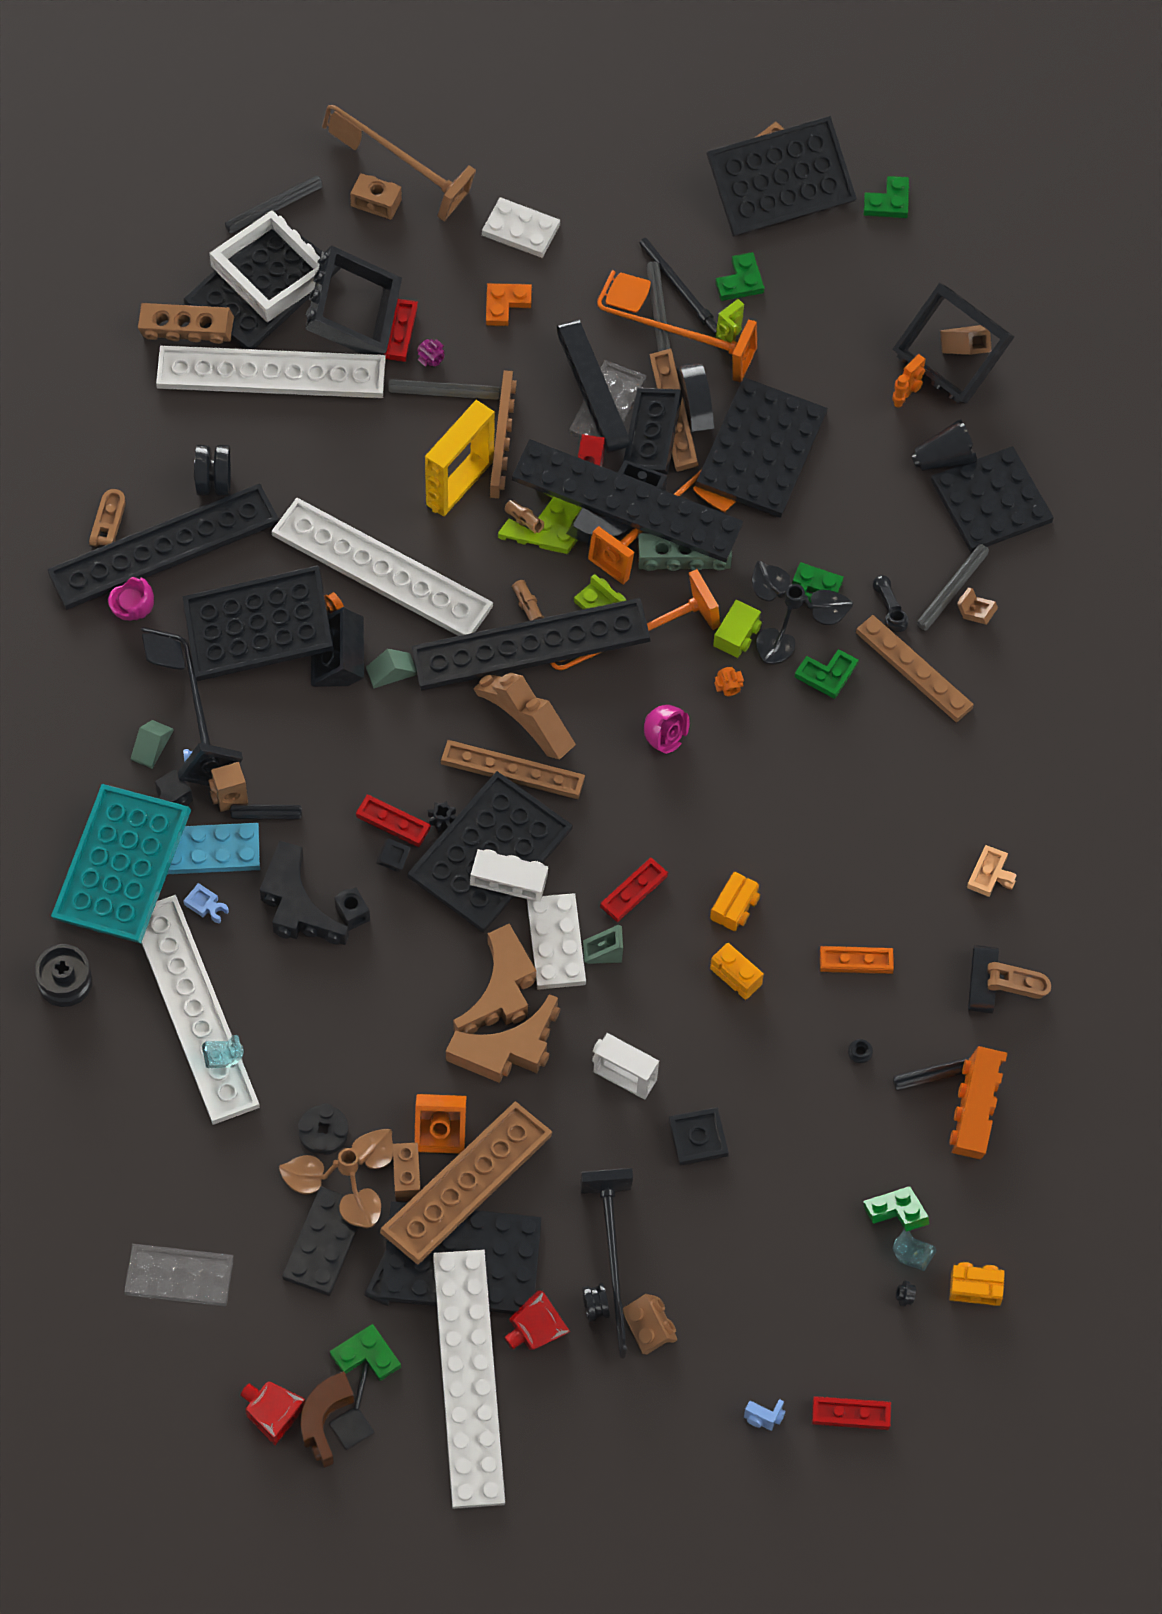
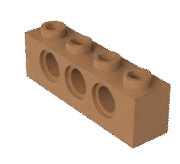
[138,303,234,343]

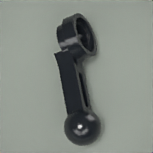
[873,575,909,632]

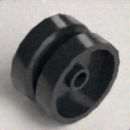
[194,445,231,496]
[35,944,92,1007]

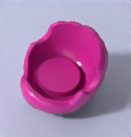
[108,577,154,621]

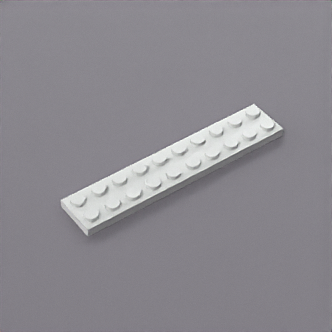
[156,346,385,398]
[272,498,493,636]
[141,895,260,1125]
[433,1250,505,1509]

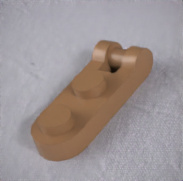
[89,489,126,547]
[988,962,1051,999]

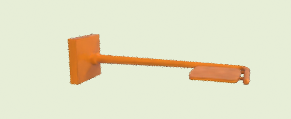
[597,270,757,383]
[588,469,736,585]
[550,569,721,670]

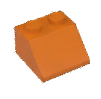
[415,1094,467,1153]

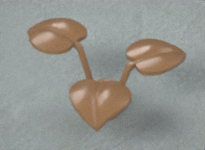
[279,1129,393,1228]

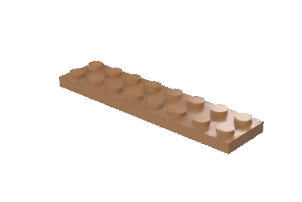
[380,1101,552,1264]

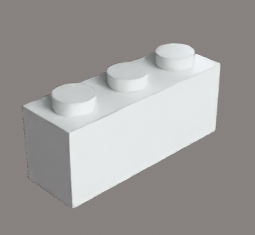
[470,849,548,902]

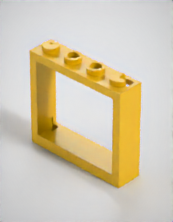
[425,400,494,517]

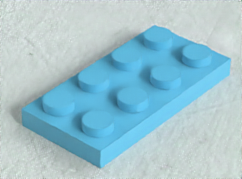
[167,823,260,874]

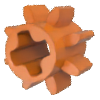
[714,667,744,696]

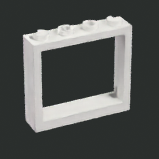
[209,210,320,322]

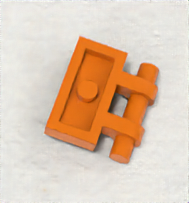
[892,354,926,407]

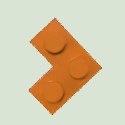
[486,283,532,326]

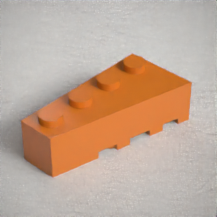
[950,1046,1007,1160]

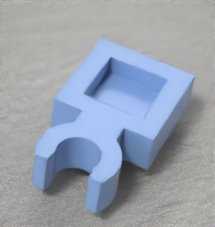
[183,883,229,923]

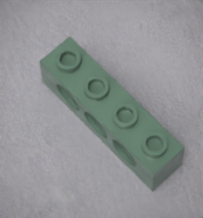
[638,534,732,571]

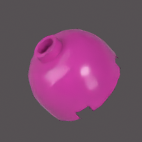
[644,704,690,754]

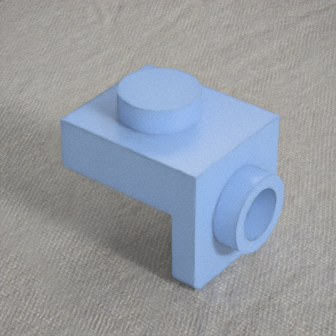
[744,1399,786,1431]

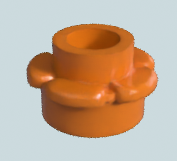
[325,592,344,613]

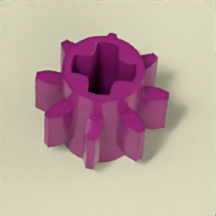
[417,339,445,367]

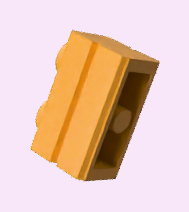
[710,872,761,931]
[710,943,764,1000]
[949,1262,1005,1306]

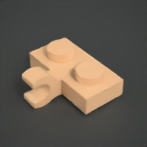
[967,845,1017,897]

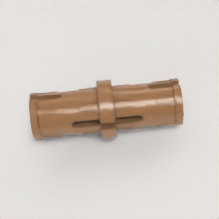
[505,500,544,533]
[512,580,544,621]

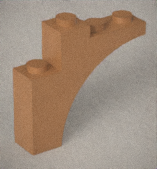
[473,673,576,760]
[453,924,536,1034]
[446,994,560,1083]

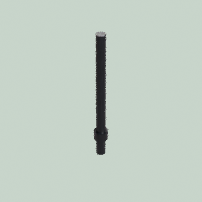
[640,238,717,336]

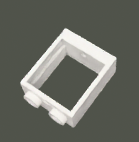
[592,1033,659,1100]

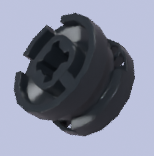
[582,1283,610,1322]

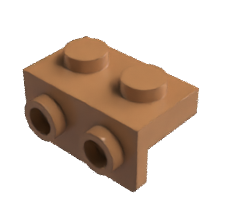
[623,1294,678,1354]

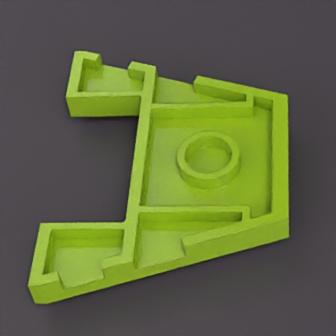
[498,493,582,554]

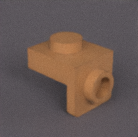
[958,588,998,625]

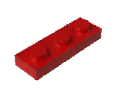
[383,299,418,362]
[356,794,431,847]
[600,857,668,923]
[812,1396,891,1430]

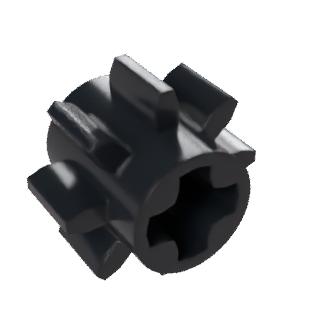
[428,801,456,832]

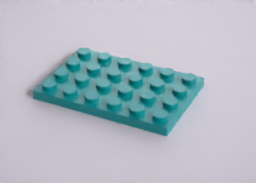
[51,784,191,943]

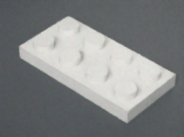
[527,893,586,990]

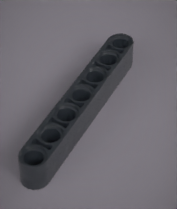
[556,319,630,453]

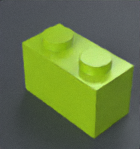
[713,600,762,658]

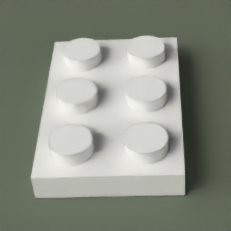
[482,198,560,258]

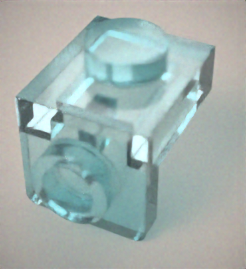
[202,1035,243,1068]
[893,1229,937,1271]

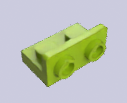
[716,299,744,342]
[574,574,626,610]

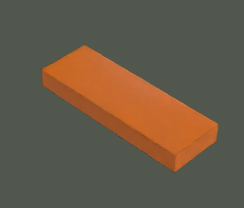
[820,946,894,974]

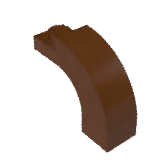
[301,1372,354,1467]

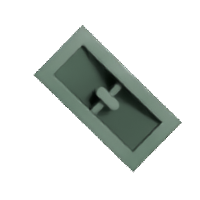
[366,649,417,688]
[131,720,174,769]
[583,925,623,964]

